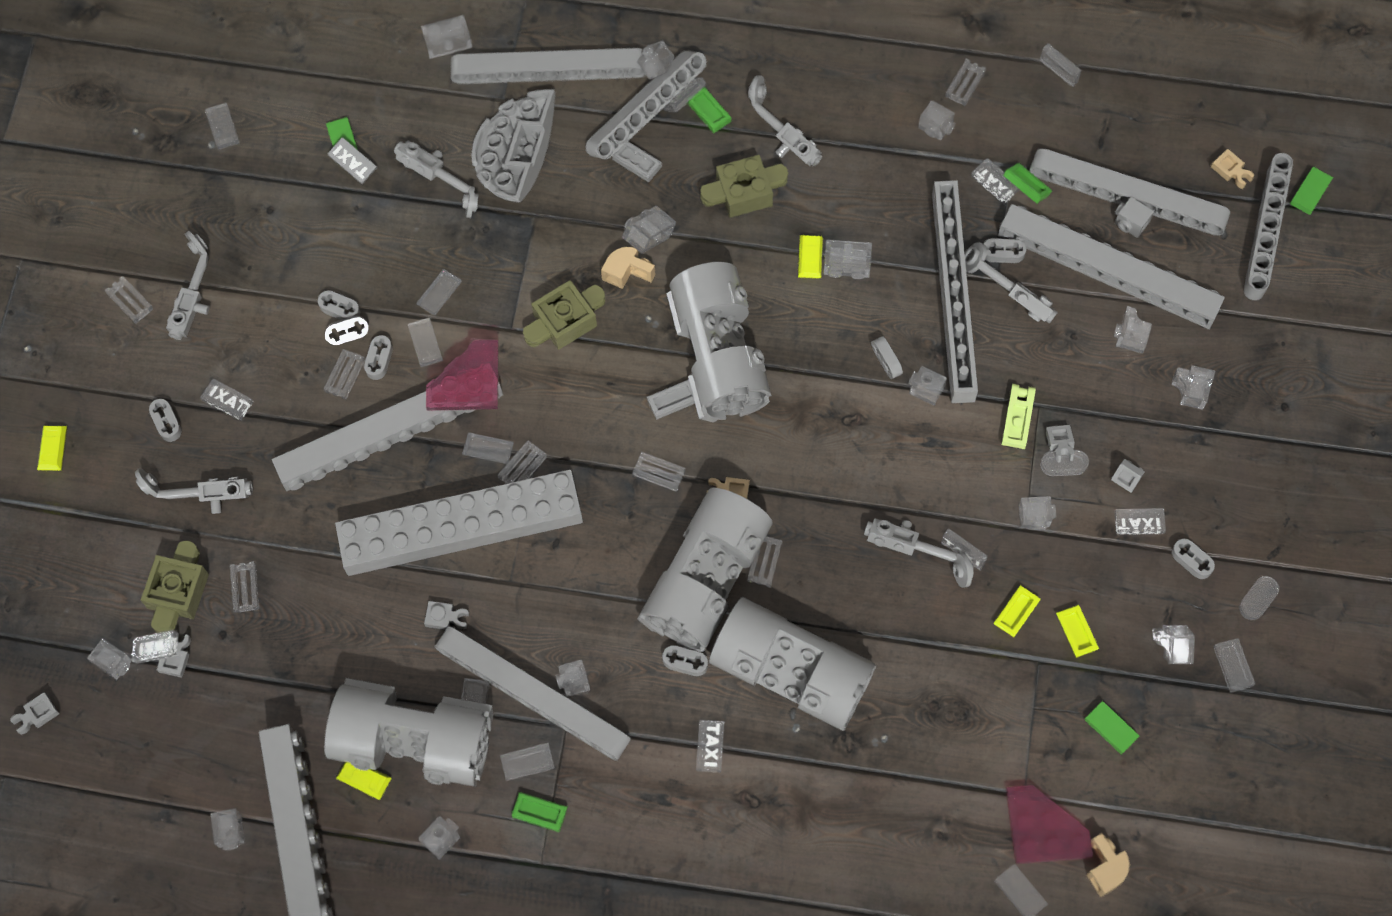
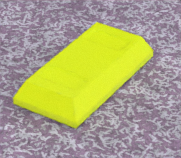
[798,235,823,279]
[37,426,67,471]
[994,585,1041,637]
[1056,605,1099,658]
[336,762,392,800]

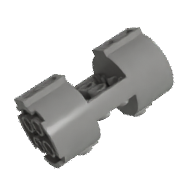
[667,262,772,422]
[637,488,773,652]
[709,597,877,731]
[325,678,493,787]

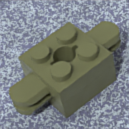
[701,155,788,218]
[523,280,605,350]
[141,541,209,636]

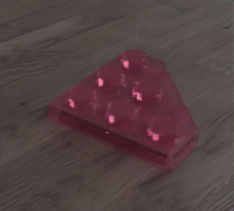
[426,340,499,411]
[1006,785,1093,864]

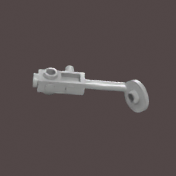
[749,75,822,166]
[394,141,478,218]
[166,231,210,340]
[965,242,1058,324]
[135,468,253,514]
[864,518,973,588]

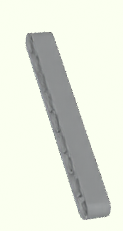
[451,48,647,84]
[1029,149,1230,235]
[435,626,631,761]

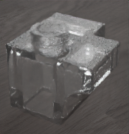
[1113,306,1152,354]
[1171,365,1215,410]
[1152,625,1195,664]

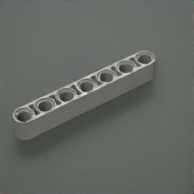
[586,51,706,159]
[1244,153,1293,300]

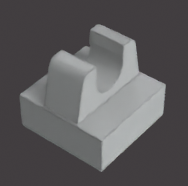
[1111,459,1145,493]

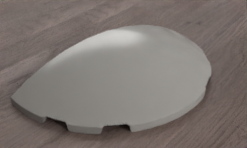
[472,90,555,202]

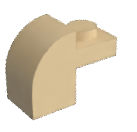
[601,247,655,289]
[1087,834,1129,897]

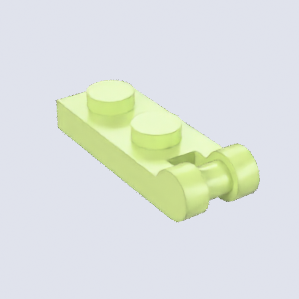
[1001,384,1036,449]

